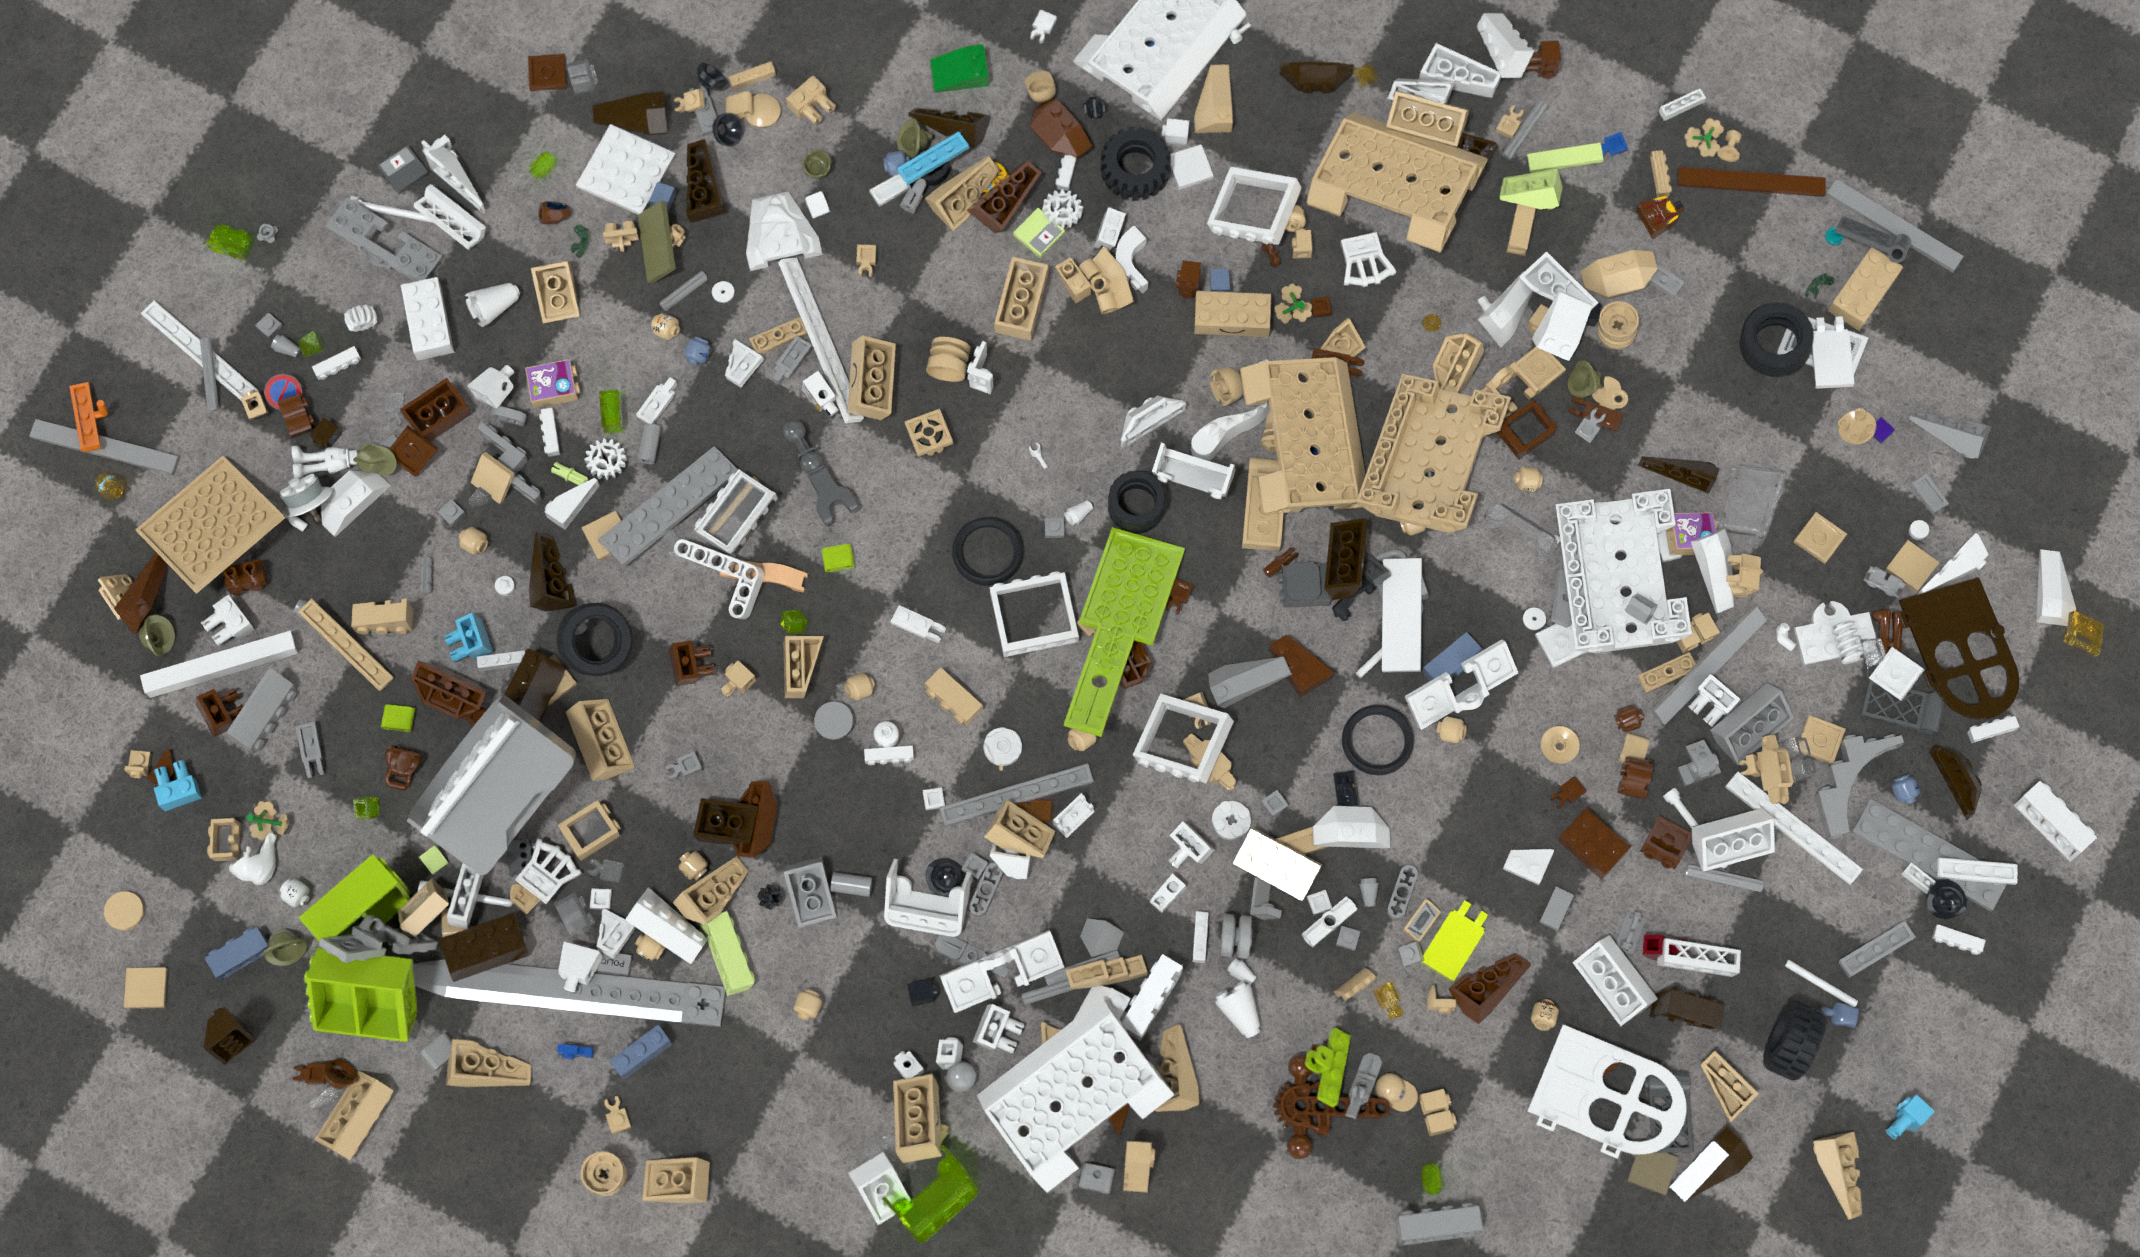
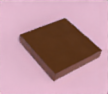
[528,54,566,91]
[389,425,438,477]

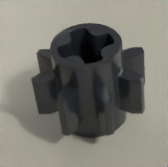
[1083,96,1105,118]
[757,884,782,910]

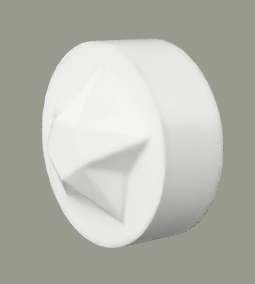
[495,576,515,596]

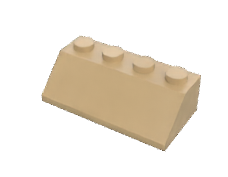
[1386,91,1469,146]
[566,699,635,781]
[314,1071,394,1160]

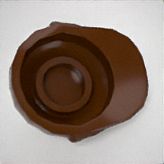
[323,1059,357,1089]

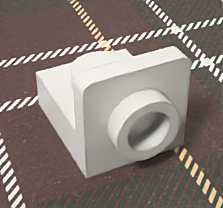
[421,135,453,154]

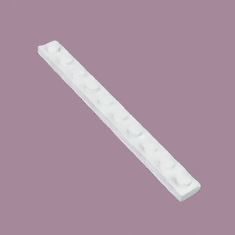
[778,258,864,424]

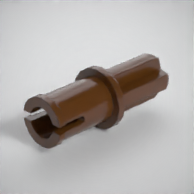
[1263,547,1298,578]

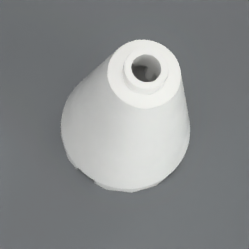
[465,283,520,327]

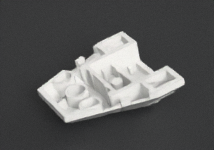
[746,192,823,271]

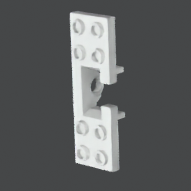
[1405,640,1518,730]
[940,930,1064,1013]

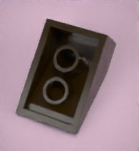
[693,798,758,845]

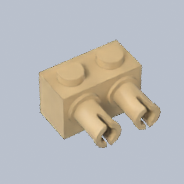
[786,76,836,125]

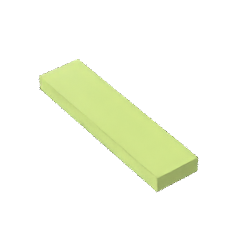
[1527,143,1604,173]

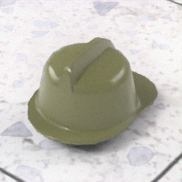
[353,443,397,475]

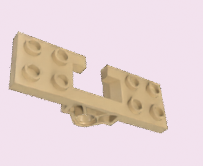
[1481,347,1566,439]

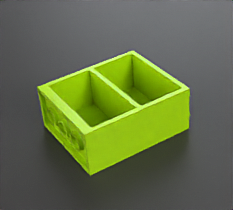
[298,854,411,942]
[304,948,417,1042]

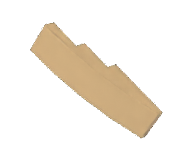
[1065,955,1148,990]

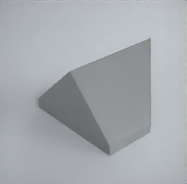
[1080,918,1124,957]

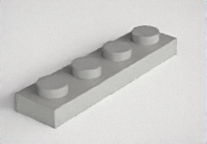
[1838,921,1916,978]

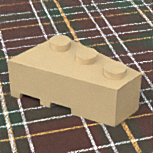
[351,598,414,635]
[783,636,824,698]
[1699,1051,1759,1123]

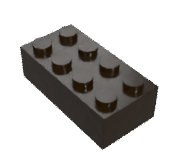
[438,913,529,982]

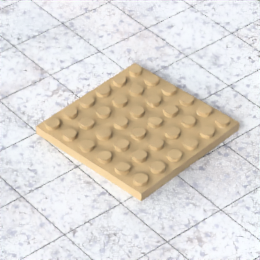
[135,456,285,594]

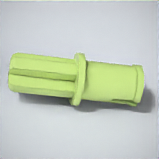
[551,462,588,485]

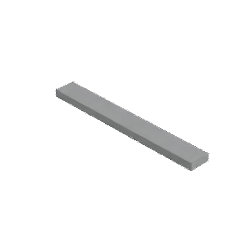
[1826,179,1964,273]
[29,419,179,475]
[1651,606,1767,725]
[939,763,1094,827]

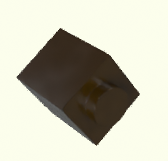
[310,417,342,449]

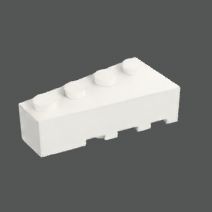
[1419,43,1501,98]
[625,888,708,964]
[1120,954,1183,1041]

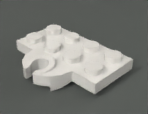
[1794,601,1878,665]

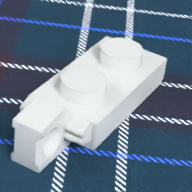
[636,377,677,424]

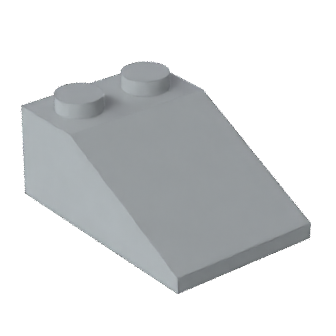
[784,857,837,927]

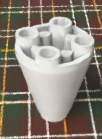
[1214,981,1260,1038]

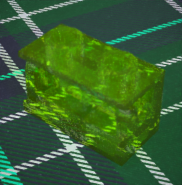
[206,224,253,261]

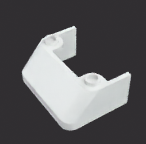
[1152,443,1236,500]
[884,859,971,937]

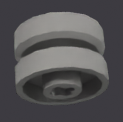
[1220,914,1253,959]

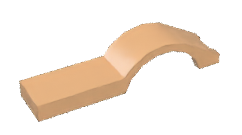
[720,559,808,593]

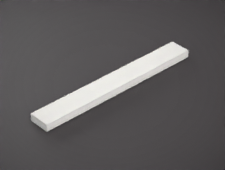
[141,301,260,402]
[1725,772,1863,885]

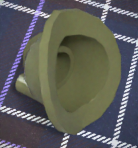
[897,119,933,159]
[1568,360,1603,398]
[139,615,175,657]
[263,929,307,966]

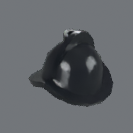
[926,858,966,897]
[1925,879,1967,919]

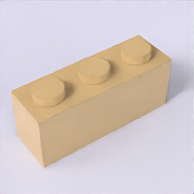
[925,667,983,726]

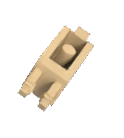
[1183,734,1236,791]
[1757,735,1793,804]

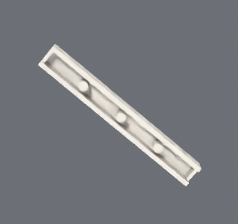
[140,631,298,698]

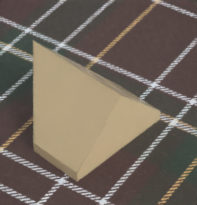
[1320,318,1365,357]

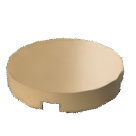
[104,891,144,931]

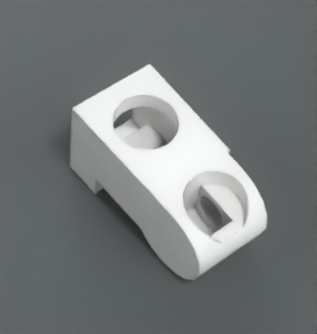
[1150,874,1186,913]

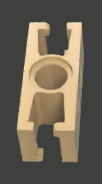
[1507,204,1536,256]

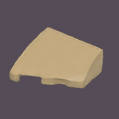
[1334,968,1376,1001]

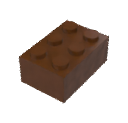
[400,378,471,441]
[1558,808,1631,880]

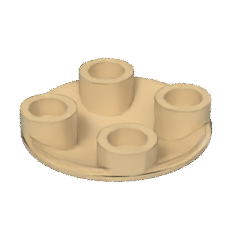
[746,94,781,127]
[1838,408,1876,445]

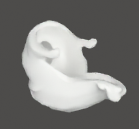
[229,832,277,885]

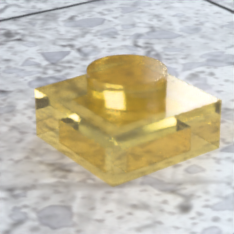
[1354,63,1378,88]

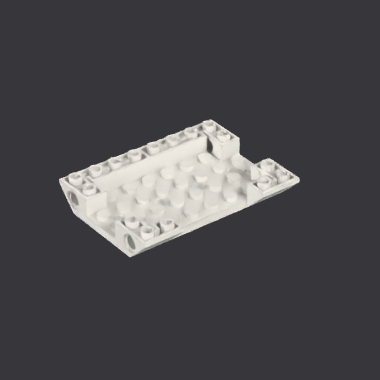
[1073,0,1247,121]
[1556,489,1692,653]
[977,998,1175,1193]

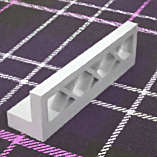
[414,184,486,250]
[1657,938,1741,977]

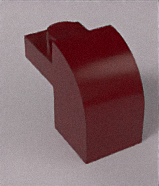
[1643,935,1688,961]

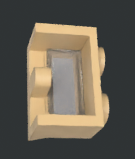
[207,818,241,861]

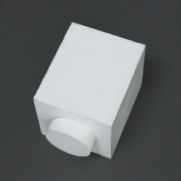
[1162,119,1189,145]

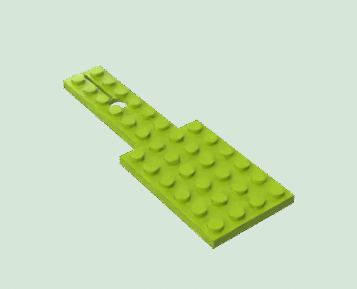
[1064,527,1185,737]

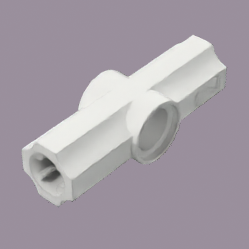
[1301,897,1357,948]

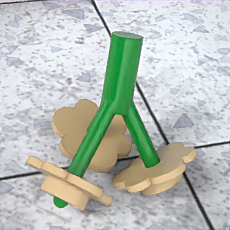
[1685,118,1724,157]
[1275,284,1312,324]
[246,801,289,840]

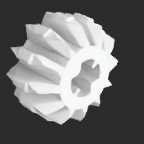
[344,305,377,332]

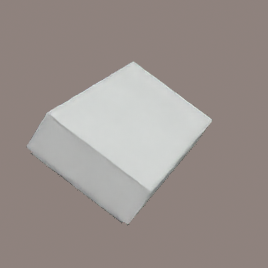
[870,175,911,207]

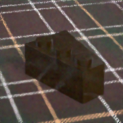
[1649,987,1724,1030]

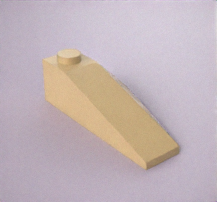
[1194,65,1233,133]
[925,156,999,231]
[673,856,749,925]

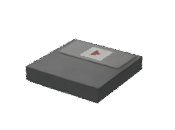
[377,145,429,194]

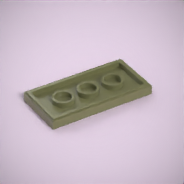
[638,201,676,283]

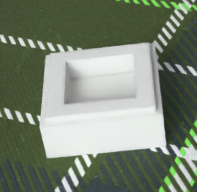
[923,787,945,810]
[590,888,612,910]
[1307,890,1332,915]

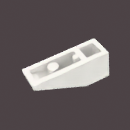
[545,478,599,530]

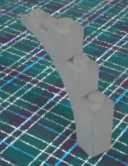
[1815,734,1904,840]

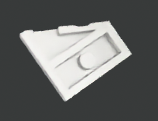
[1503,849,1554,885]

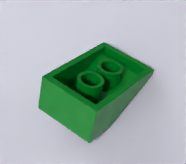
[930,44,989,93]

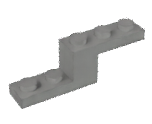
[477,423,542,505]

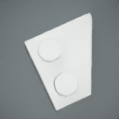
[725,339,764,388]
[597,908,636,959]

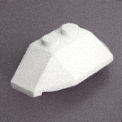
[1121,396,1186,449]
[321,470,391,537]
[1313,806,1390,848]

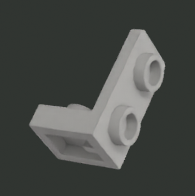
[1250,877,1281,920]

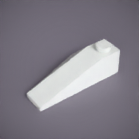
[425,147,486,214]
[1478,271,1533,347]
[1918,533,1989,594]
[2036,549,2076,627]

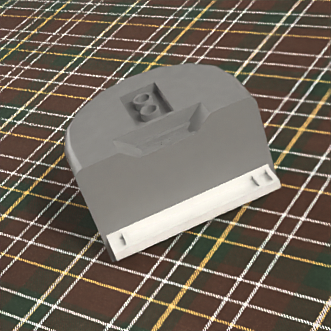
[407,693,576,875]

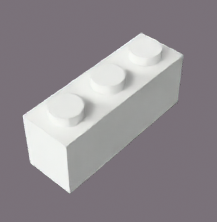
[447,863,484,929]

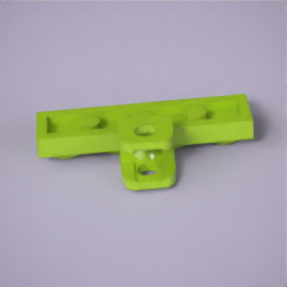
[1305,1027,1351,1107]

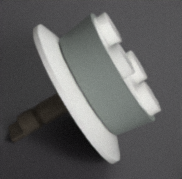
[279,474,332,525]

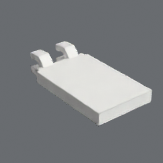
[1812,316,1854,389]

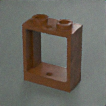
[1496,400,1556,460]

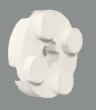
[1212,801,1251,840]

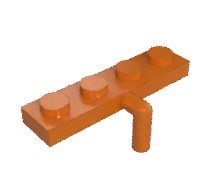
[69,382,108,452]

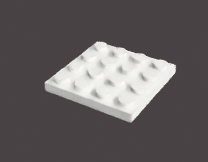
[576,124,676,215]

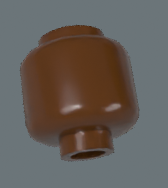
[1614,705,1644,732]

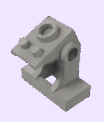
[1677,740,1721,787]

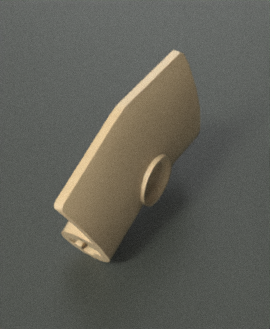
[1078,246,1134,314]

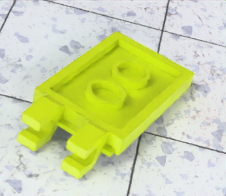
[1421,900,1488,982]

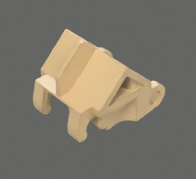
[1726,554,1763,598]

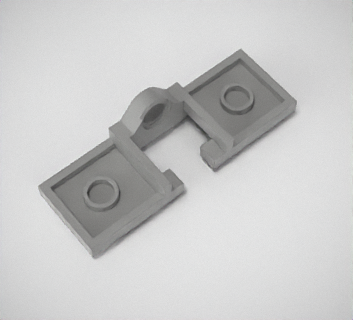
[326,197,442,282]
[319,915,438,963]

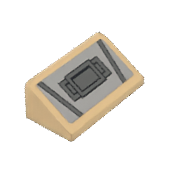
[1403,899,1441,942]

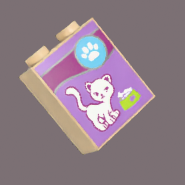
[525,359,580,408]
[1666,512,1717,555]

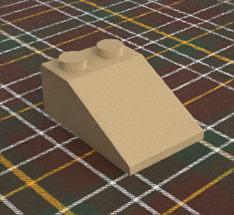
[531,260,580,323]
[985,800,1055,858]
[642,1158,710,1203]

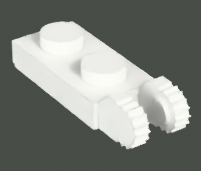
[890,605,946,643]

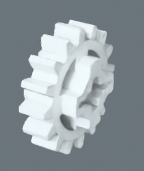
[1042,189,1083,229]
[585,438,627,480]

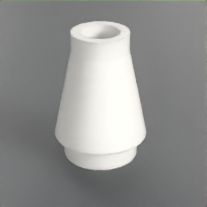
[1064,500,1093,525]
[1227,958,1256,985]

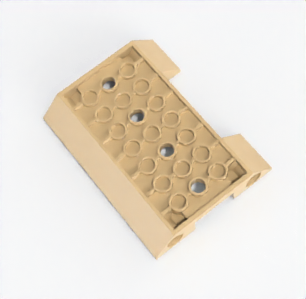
[1307,112,1488,253]
[1240,357,1366,514]
[1356,374,1511,533]

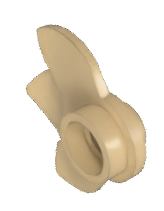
[1591,377,1628,410]

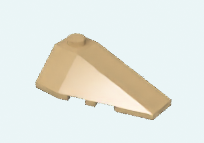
[1154,1024,1199,1112]
[446,1039,531,1087]
[1813,1131,1862,1219]

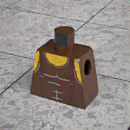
[1636,196,1684,240]

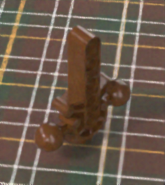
[1273,1054,1390,1160]

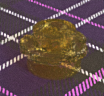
[1422,314,1441,332]

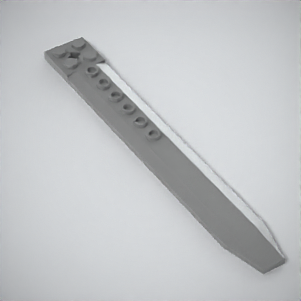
[413,959,726,1027]

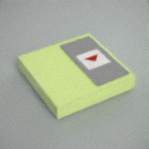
[1013,208,1065,258]

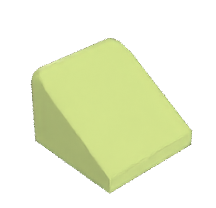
[419,845,448,875]

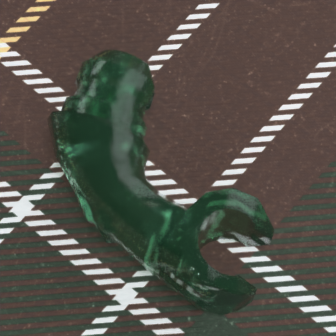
[570,225,589,258]
[1805,273,1835,299]

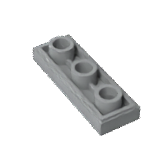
[1551,569,1571,628]

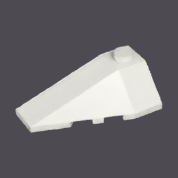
[1519,252,1599,310]
[1691,529,1734,613]

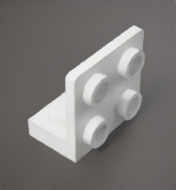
[967,341,993,394]

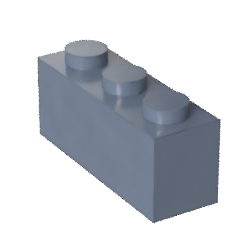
[1422,632,1482,681]
[205,927,269,981]
[609,1025,672,1080]

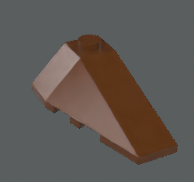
[114,552,168,634]
[1449,953,1531,1024]

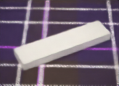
[1937,858,2017,885]

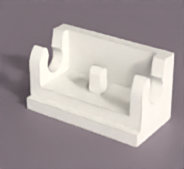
[1094,207,1126,251]
[1053,793,1095,838]

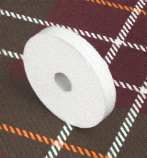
[712,281,734,303]
[1523,608,1546,630]

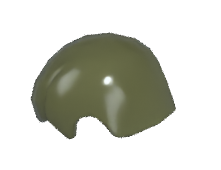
[803,149,831,179]

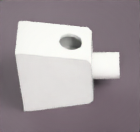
[467,365,514,409]
[559,942,603,992]

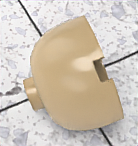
[1210,367,1243,406]

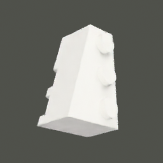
[1388,78,1455,103]

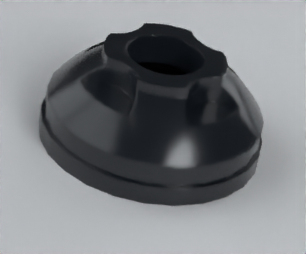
[697,62,727,91]
[712,113,743,146]

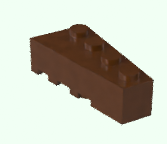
[967,161,1042,233]

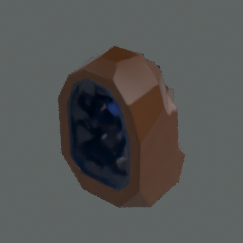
[538,201,571,224]

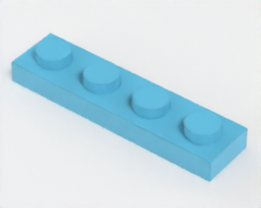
[897,132,969,185]

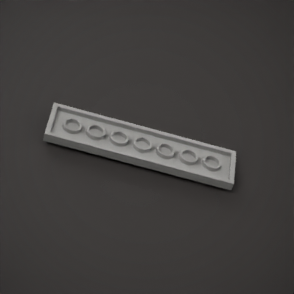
[598,446,738,568]
[1851,799,2007,912]

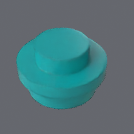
[1825,227,1844,246]

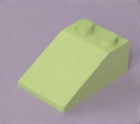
[1500,169,1563,209]

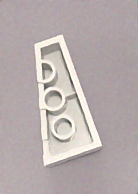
[1477,13,1534,78]

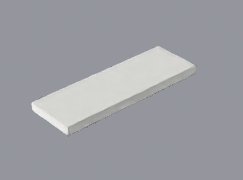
[1382,558,1422,672]

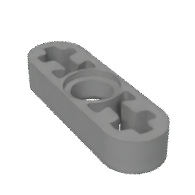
[969,863,1003,917]
[1387,865,1418,920]

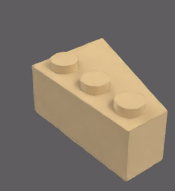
[1123,1141,1155,1192]

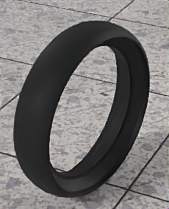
[952,517,1023,586]
[1342,705,1414,775]

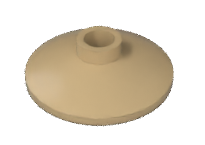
[1541,726,1580,764]

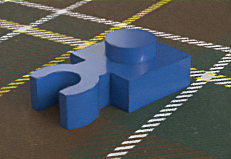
[1601,132,1628,157]
[557,1044,594,1060]

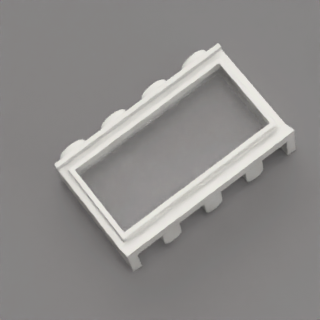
[694,469,778,558]

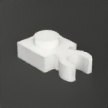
[1031,10,1057,44]

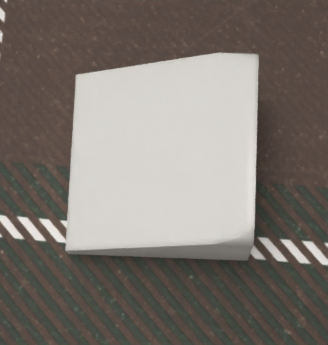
[805,191,830,218]

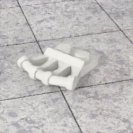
[1340,232,1396,287]
[515,839,582,904]

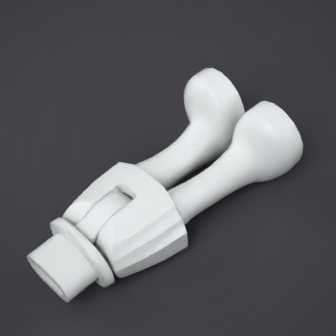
[292,446,358,479]

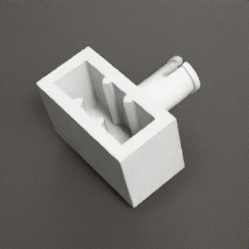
[1168,822,1215,869]

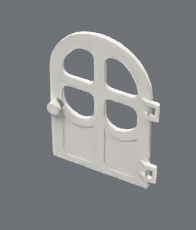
[1528,1025,1686,1159]

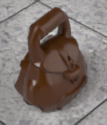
[385,745,422,791]

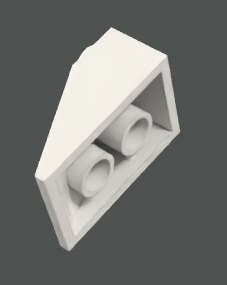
[1532,291,1592,361]
[848,1152,913,1225]

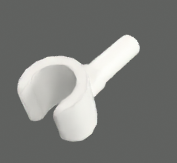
[1230,23,1251,44]
[1029,443,1048,469]

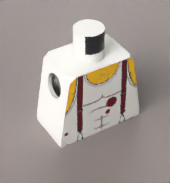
[802,371,839,417]

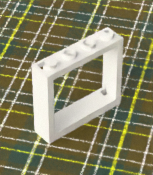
[1207,167,1302,245]
[990,572,1079,657]
[1133,694,1234,783]

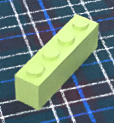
[701,911,754,996]

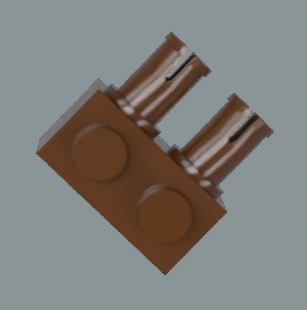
[1524,40,1561,79]
[223,559,268,596]
[669,641,715,686]
[196,688,244,737]

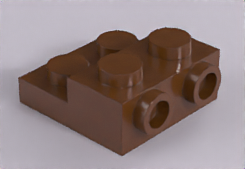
[1640,816,1692,870]

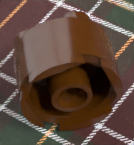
[1617,757,1653,800]

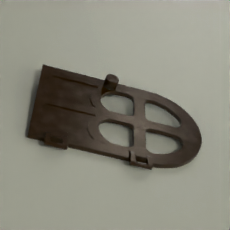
[1898,577,2019,720]

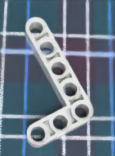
[674,539,764,619]

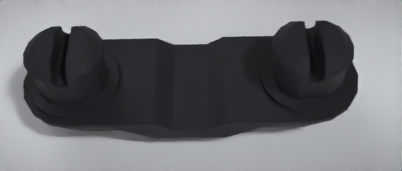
[1332,576,1376,621]

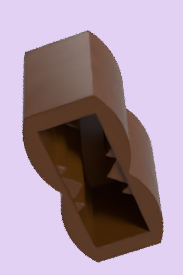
[278,393,315,438]

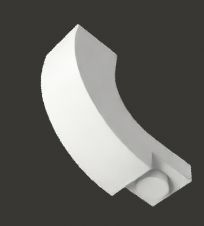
[1116,226,1148,293]

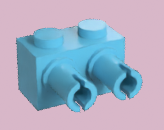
[444,613,493,663]
[154,760,202,811]
[1886,1094,1935,1139]

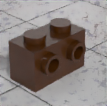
[1176,260,1201,299]

